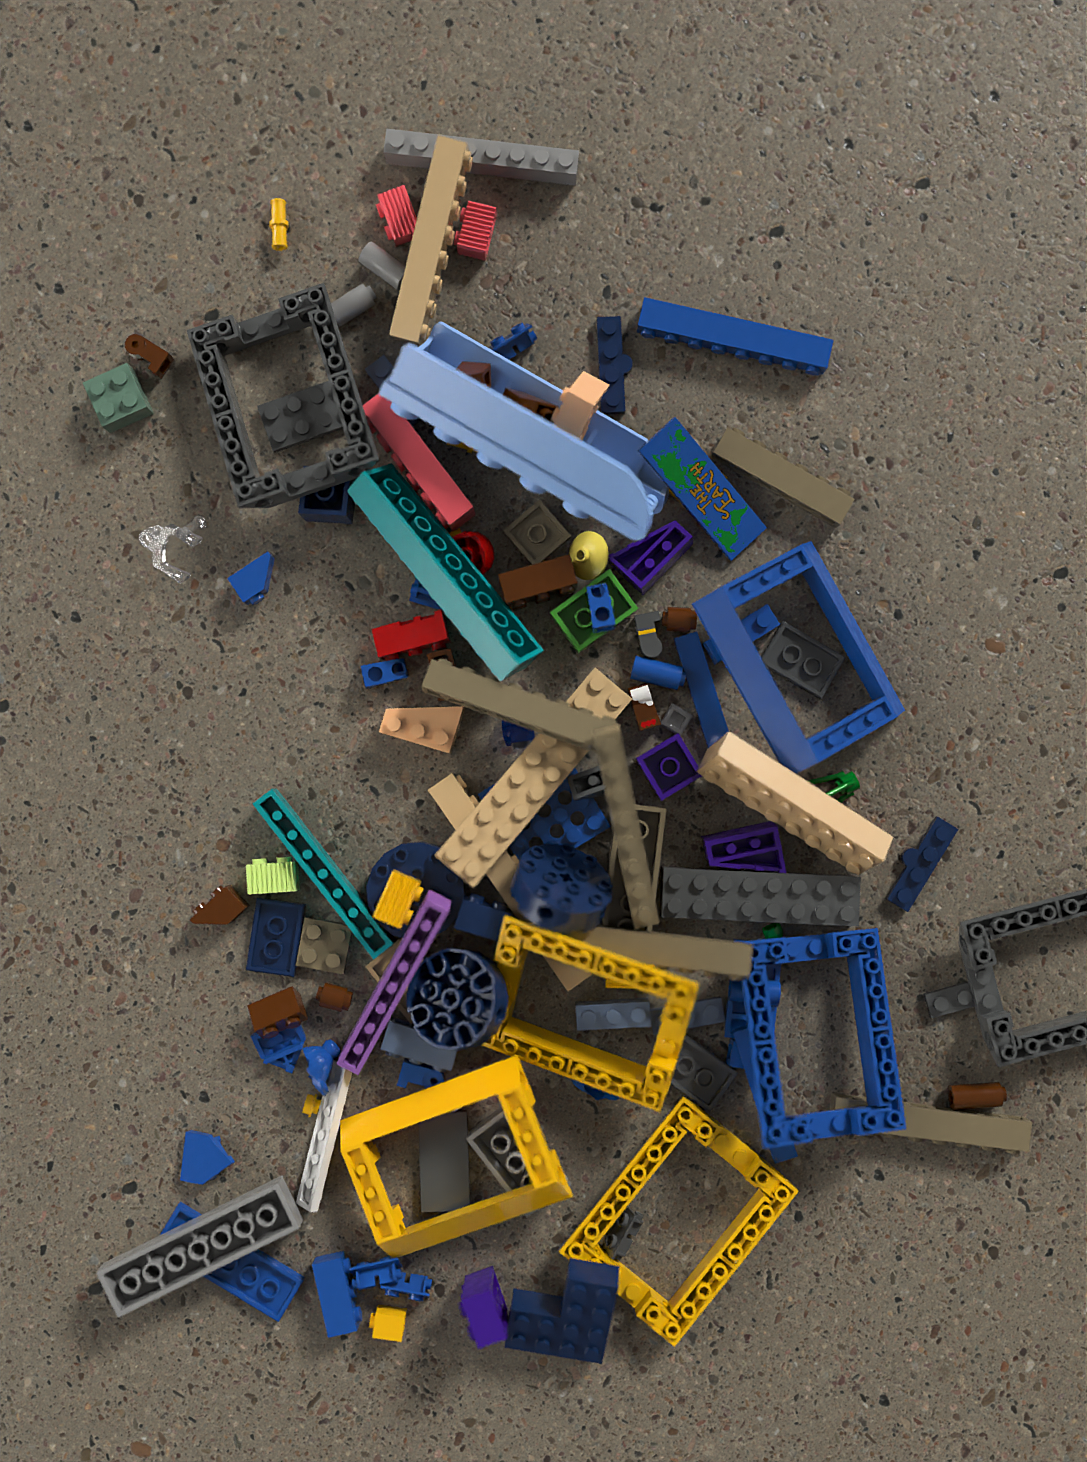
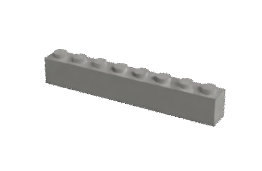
[384,128,579,186]

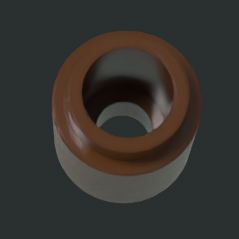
[662,607,697,632]
[315,982,353,1012]

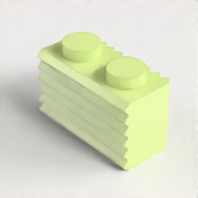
[246,856,300,894]

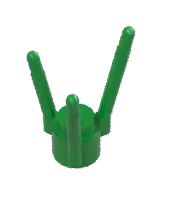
[807,771,860,803]

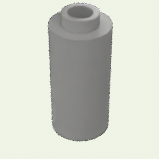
[358,241,406,290]
[331,283,377,328]

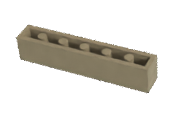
[711,427,855,528]

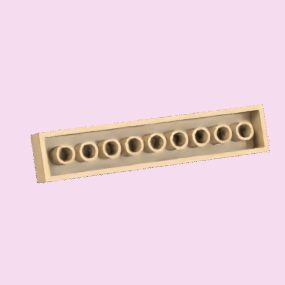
[435,668,632,888]

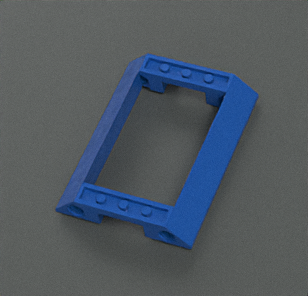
[692,541,905,774]
[742,928,906,1148]

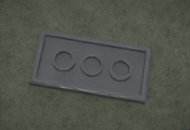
[418,1110,471,1212]

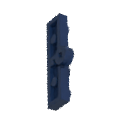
[596,316,633,415]
[885,816,958,912]

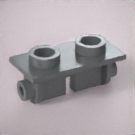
[602,1206,644,1260]

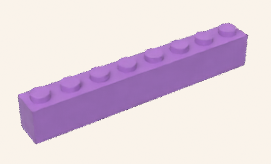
[336,890,451,1075]

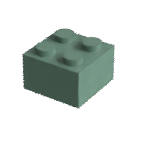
[83,363,154,433]

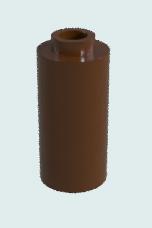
[948,1082,1007,1110]

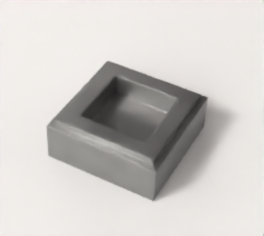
[661,703,693,736]

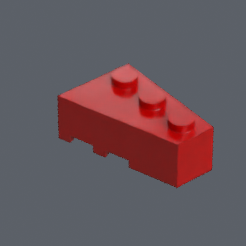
[371,610,451,661]

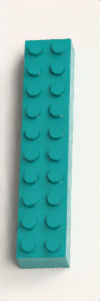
[347,463,544,682]

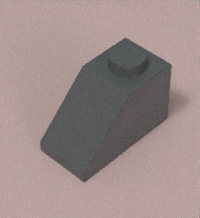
[567,766,605,800]

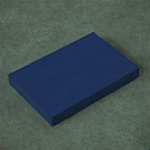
[246,897,306,977]

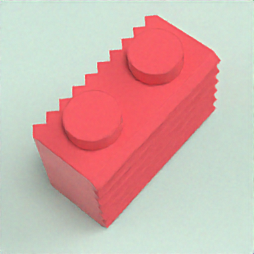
[375,185,417,246]
[454,201,497,261]

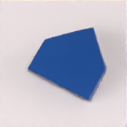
[251,1025,306,1073]
[180,1130,235,1185]

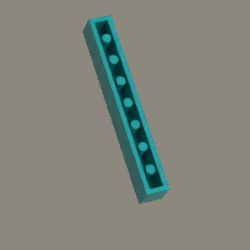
[253,788,396,959]

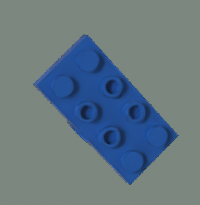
[724,939,781,1038]

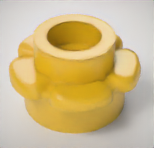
[302,1093,321,1118]

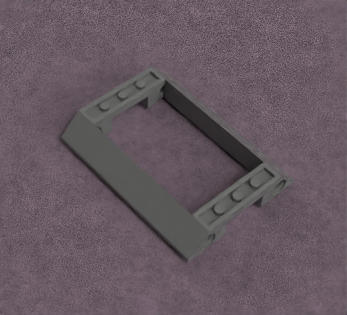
[187,283,380,508]
[958,888,1087,1067]

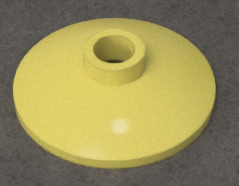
[569,531,609,580]

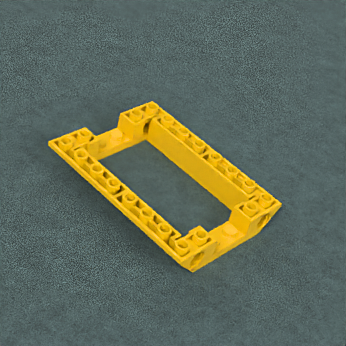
[482,916,698,1112]
[340,1055,573,1258]
[559,1096,799,1347]

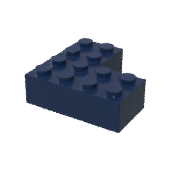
[504,1258,619,1364]

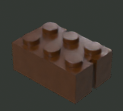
[498,554,578,611]

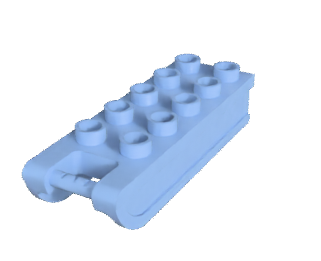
[379,322,669,540]

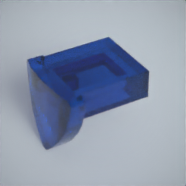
[502,720,535,746]

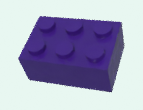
[459,1266,509,1349]

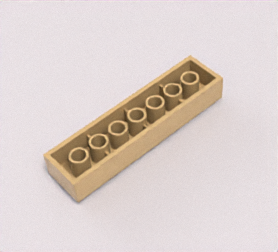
[389,135,473,346]
[697,732,893,875]

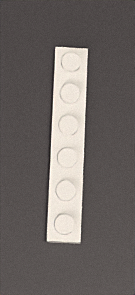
[296,1060,352,1212]

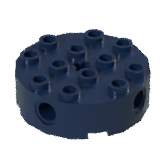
[366,841,466,938]
[510,844,614,934]
[406,948,508,1050]

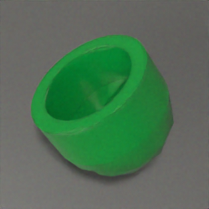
[762,923,783,939]

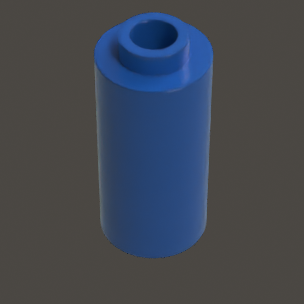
[630,655,686,690]

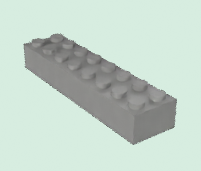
[96,1175,303,1318]

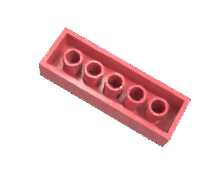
[363,393,476,531]

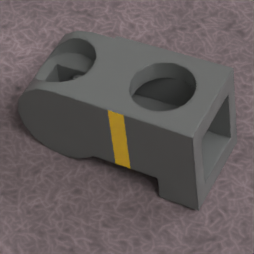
[633,611,662,659]

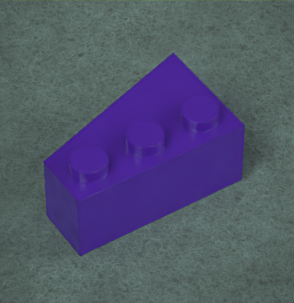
[608,520,693,595]
[701,821,787,873]

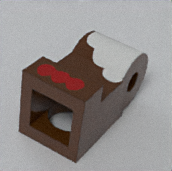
[125,334,175,379]
[628,683,661,731]

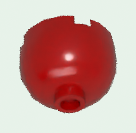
[452,531,495,576]

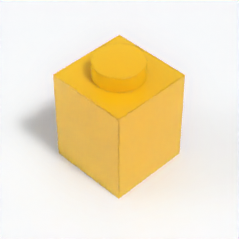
[369,1305,407,1342]

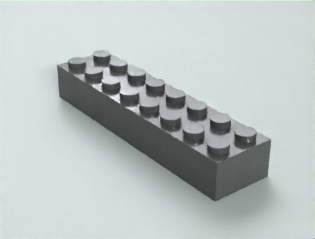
[660,866,861,926]

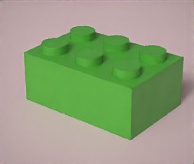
[550,569,638,654]

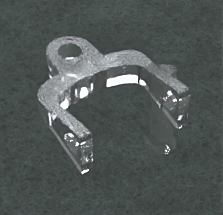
[139,515,207,584]

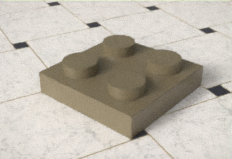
[503,499,571,565]
[296,917,352,974]

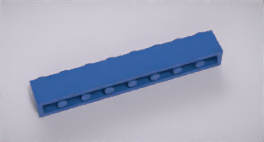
[637,297,834,376]

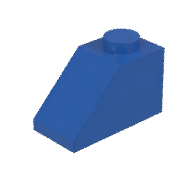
[227,552,275,605]

